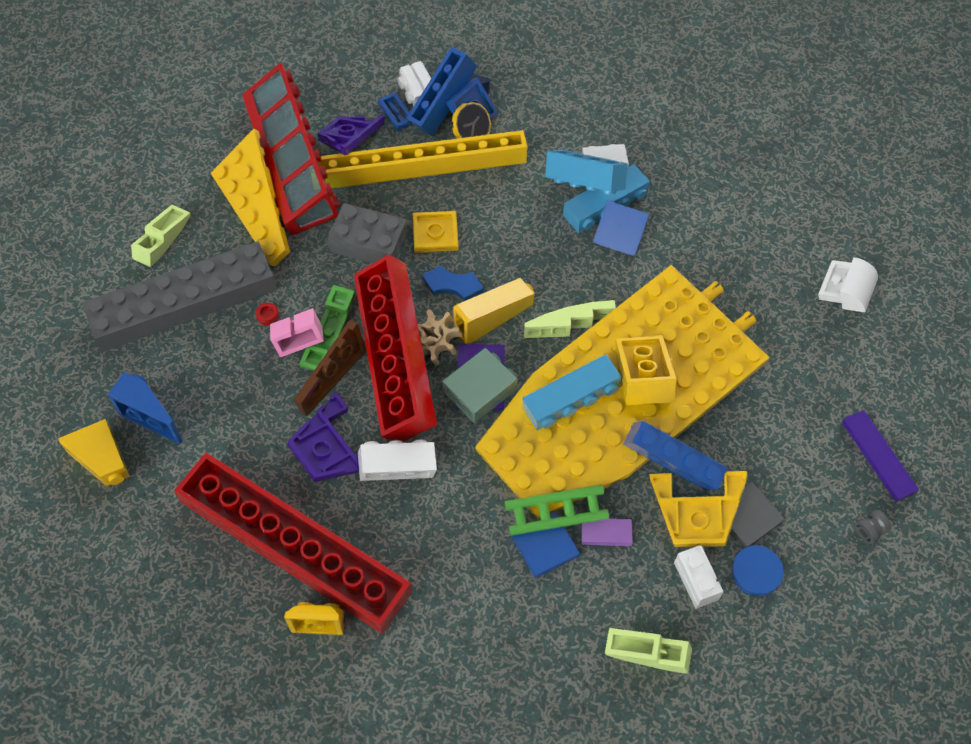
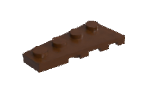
[294,319,367,416]

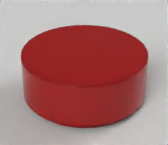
[255,303,279,326]

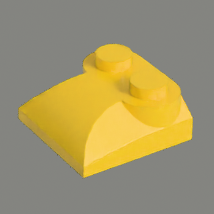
[285,602,344,635]

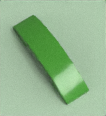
[299,285,355,371]

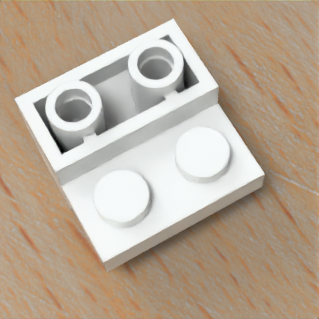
[819,258,878,312]

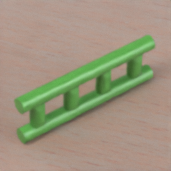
[504,484,609,536]

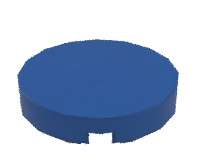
[732,546,784,596]

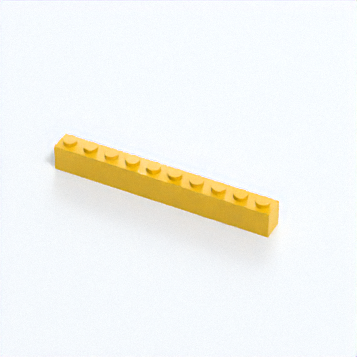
[311,130,527,191]

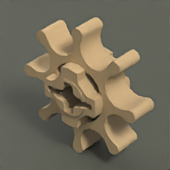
[418,310,462,366]

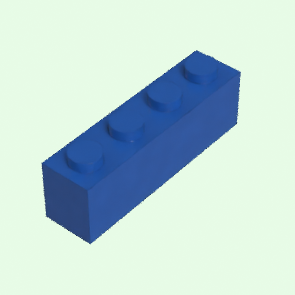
[406,47,477,137]
[623,420,728,491]

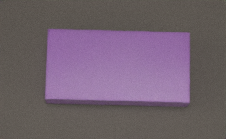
[581,519,633,546]

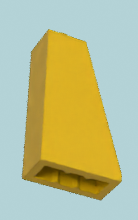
[453,278,535,344]

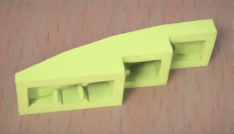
[524,300,616,338]

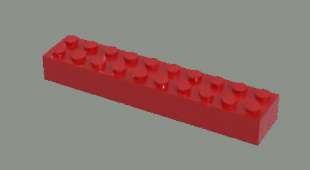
[174,452,412,634]

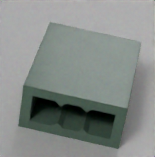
[442,348,517,424]

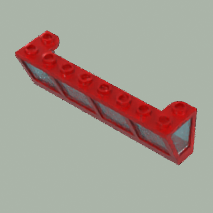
[242,63,341,235]

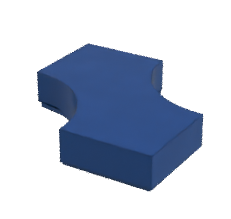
[422,265,484,301]

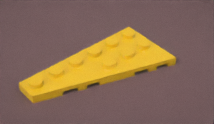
[211,129,290,266]

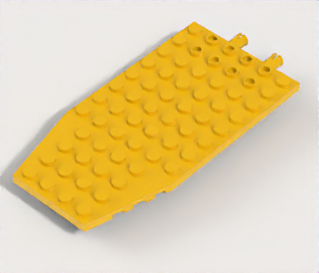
[475,265,770,520]

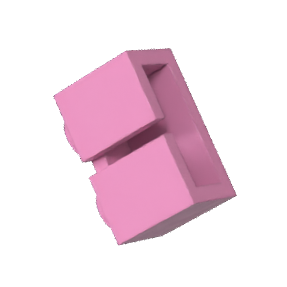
[270,308,324,357]

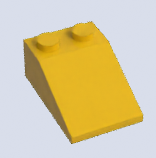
[616,335,676,405]

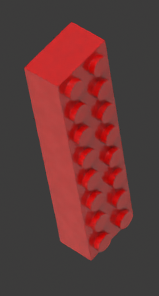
[354,254,437,442]

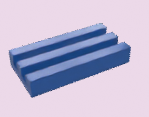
[377,92,413,132]

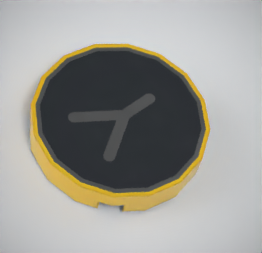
[452,102,491,139]

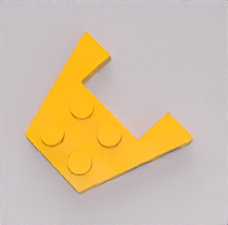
[650,471,747,547]

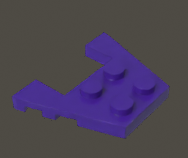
[288,392,359,482]

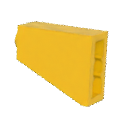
[58,419,130,486]

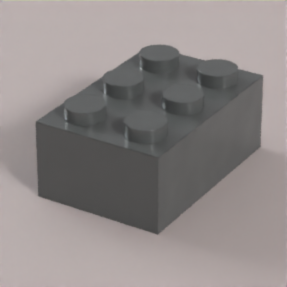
[328,203,408,263]

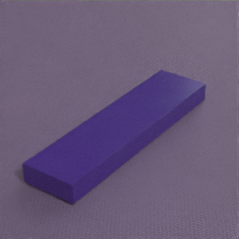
[842,410,919,502]

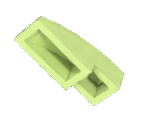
[131,205,190,267]
[605,628,692,674]

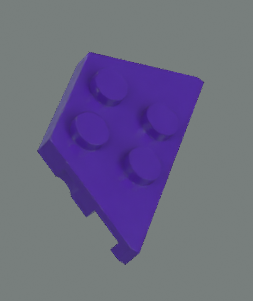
[318,115,385,155]

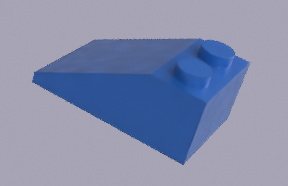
[108,372,183,445]

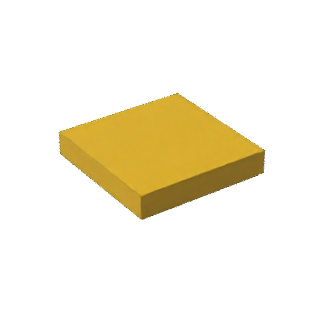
[413,211,459,253]

